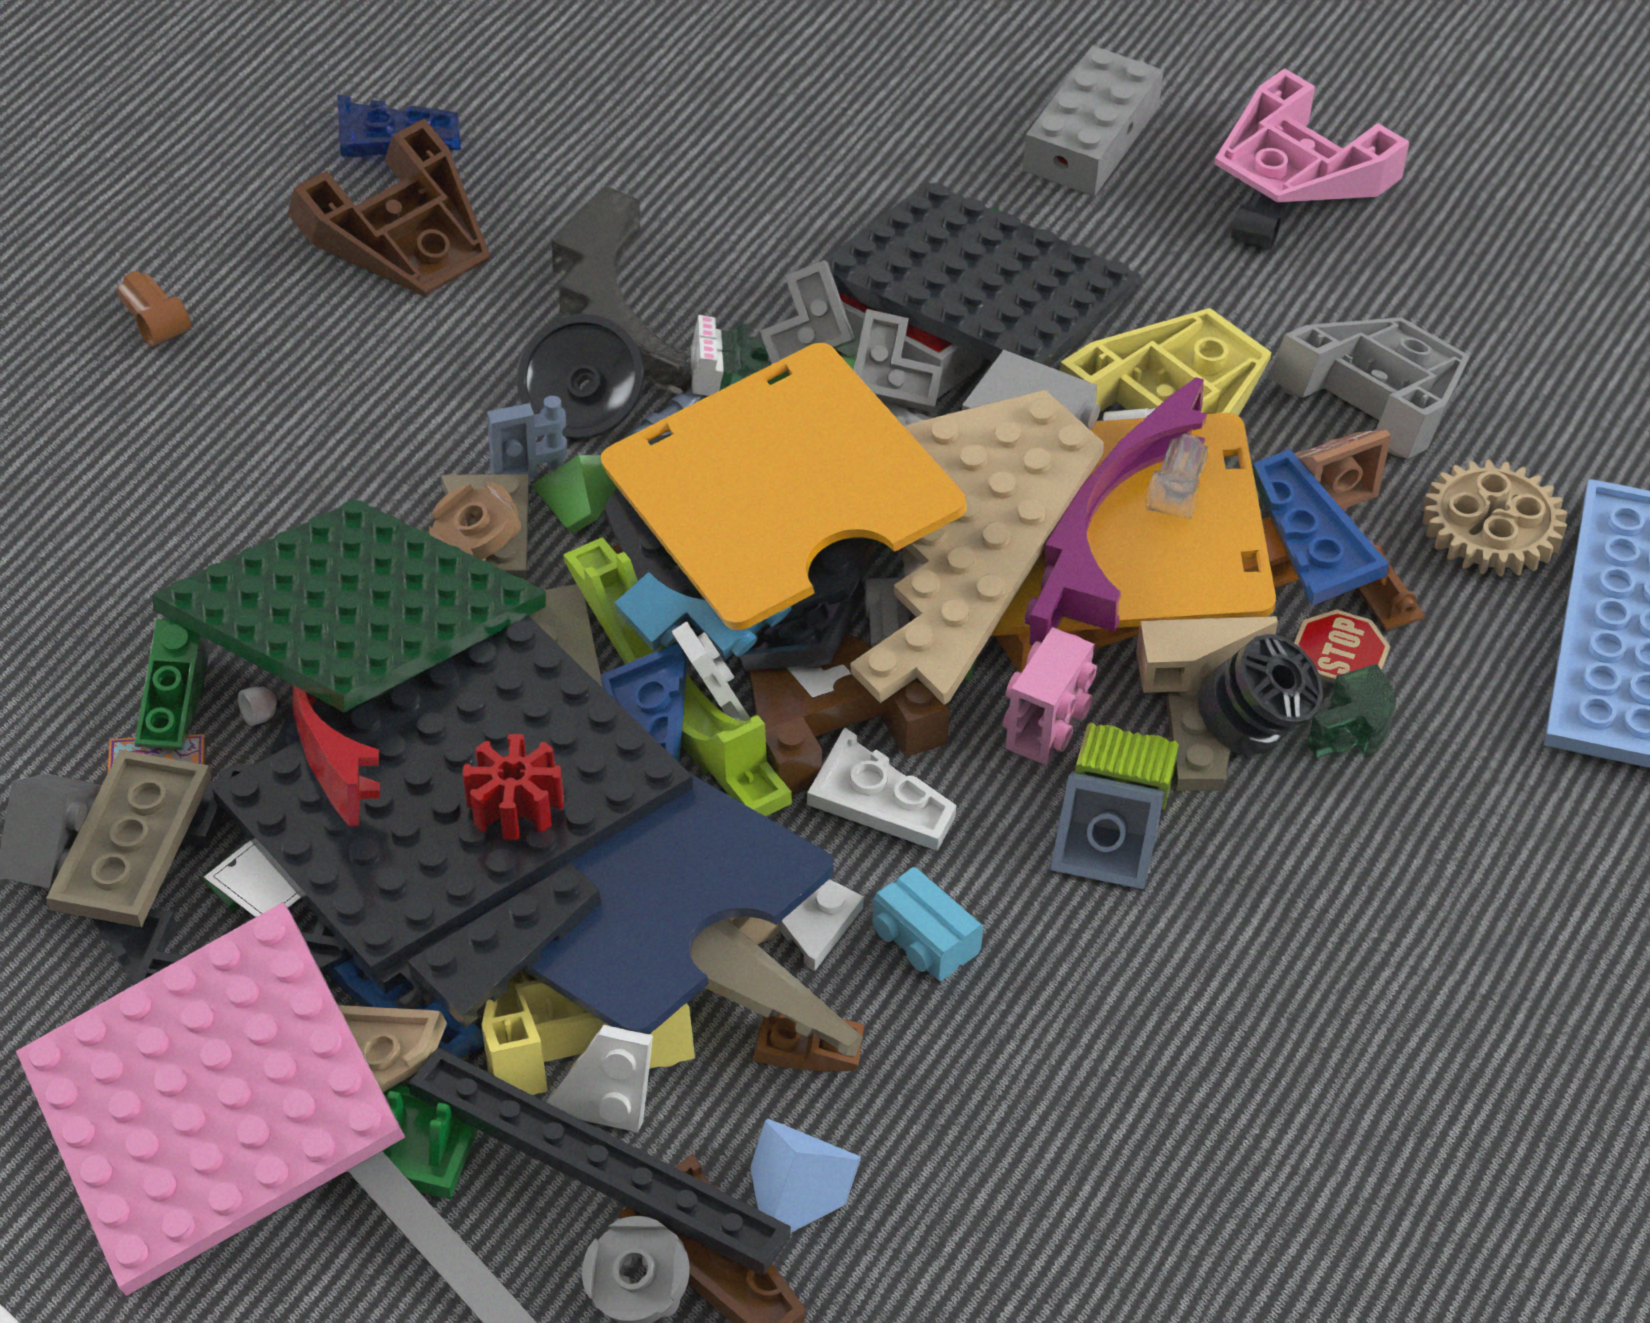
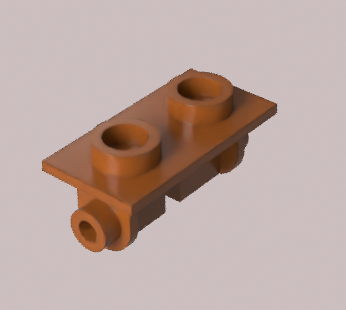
[1357,542,1425,631]

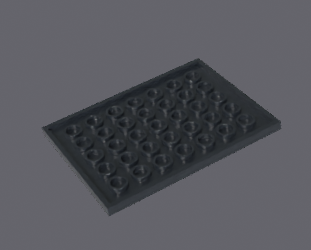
[212,614,693,979]

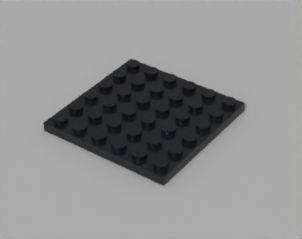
[822,182,1142,367]

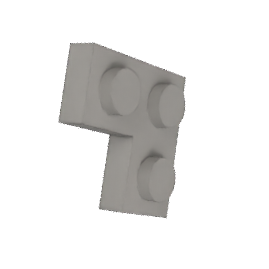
[760,260,856,364]
[854,309,943,413]

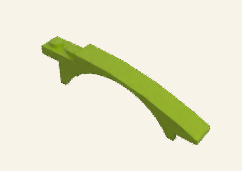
[563,537,792,816]

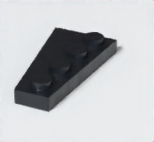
[407,863,601,1029]

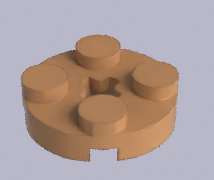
[429,482,521,561]

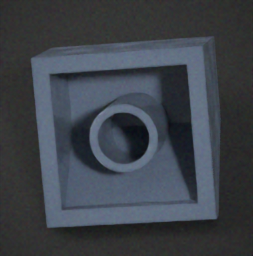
[1050,772,1165,889]

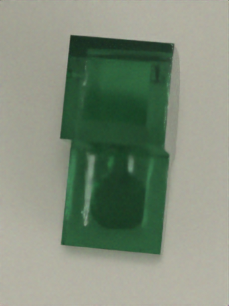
[1307,663,1396,758]

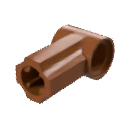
[117,270,191,347]

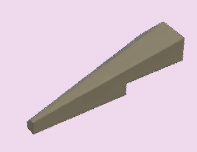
[690,919,863,1056]

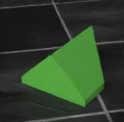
[531,455,617,534]

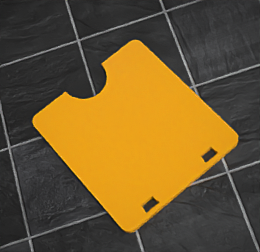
[601,343,967,630]
[990,413,1276,636]

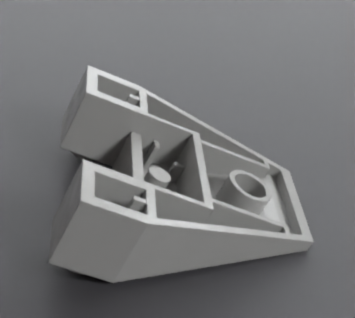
[1269,317,1470,459]

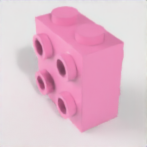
[1003,627,1097,766]

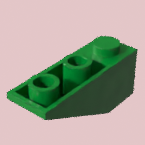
[134,619,210,750]

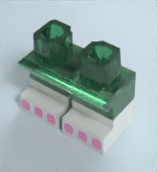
[691,315,772,396]

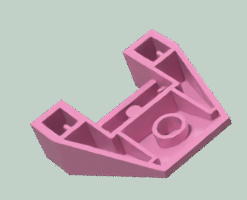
[1214,68,1409,202]

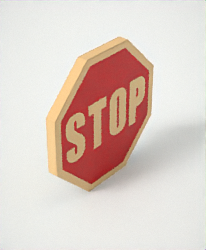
[1294,610,1390,687]

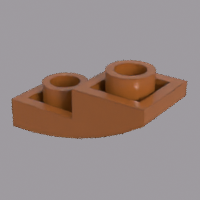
[752,1014,865,1071]

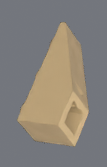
[1136,616,1278,693]

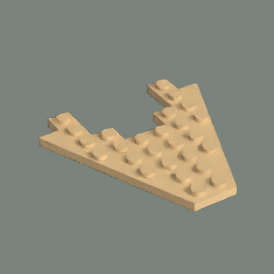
[850,390,1103,705]

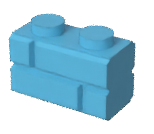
[872,867,983,981]

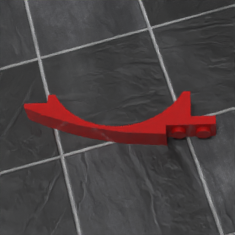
[292,685,380,826]

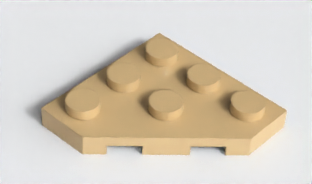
[338,1005,447,1092]

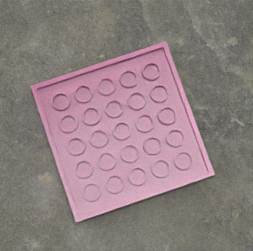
[16,902,405,1296]

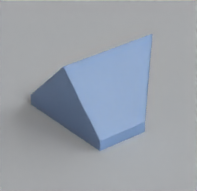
[750,1119,861,1233]

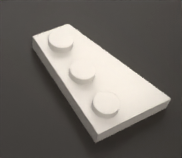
[807,727,956,851]

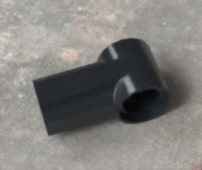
[1231,189,1289,250]

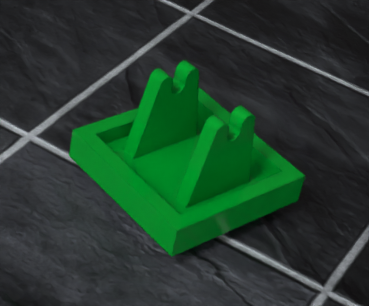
[382,1084,478,1200]

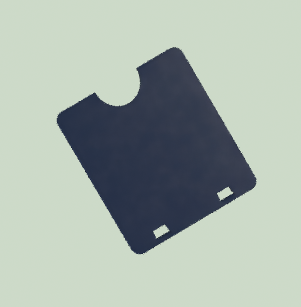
[461,774,834,1035]

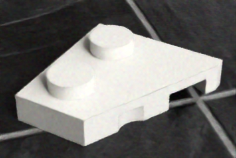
[671,622,750,721]
[778,879,864,971]
[547,1025,653,1132]

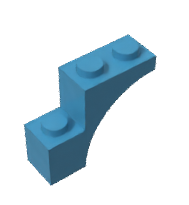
[614,572,791,661]

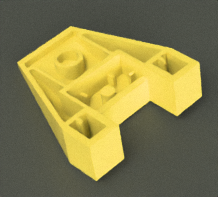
[1060,308,1272,416]
[481,969,695,1095]

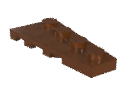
[619,1153,806,1323]

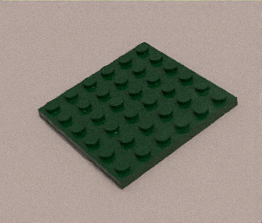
[152,499,546,712]

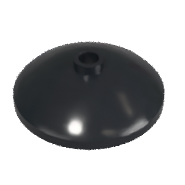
[517,314,644,440]

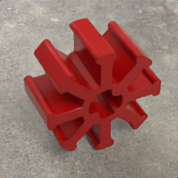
[462,734,564,840]

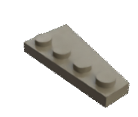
[530,584,603,688]
[1165,686,1231,791]

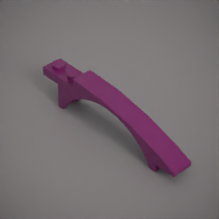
[1025,377,1207,645]

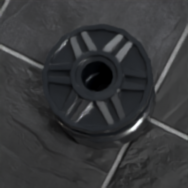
[1198,634,1323,756]

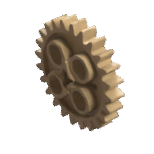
[1422,460,1567,576]

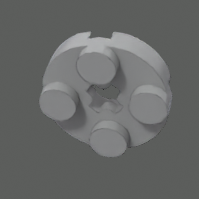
[582,1216,690,1323]

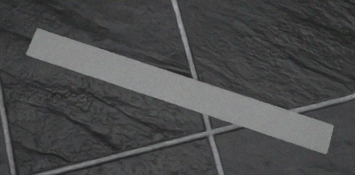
[347,1151,537,1323]

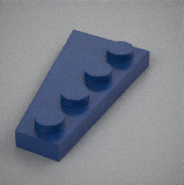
[1252,449,1389,606]

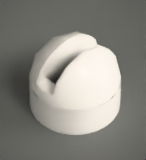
[238,687,277,726]

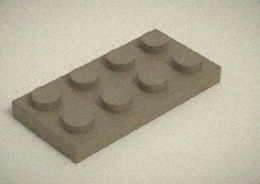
[46,750,212,927]

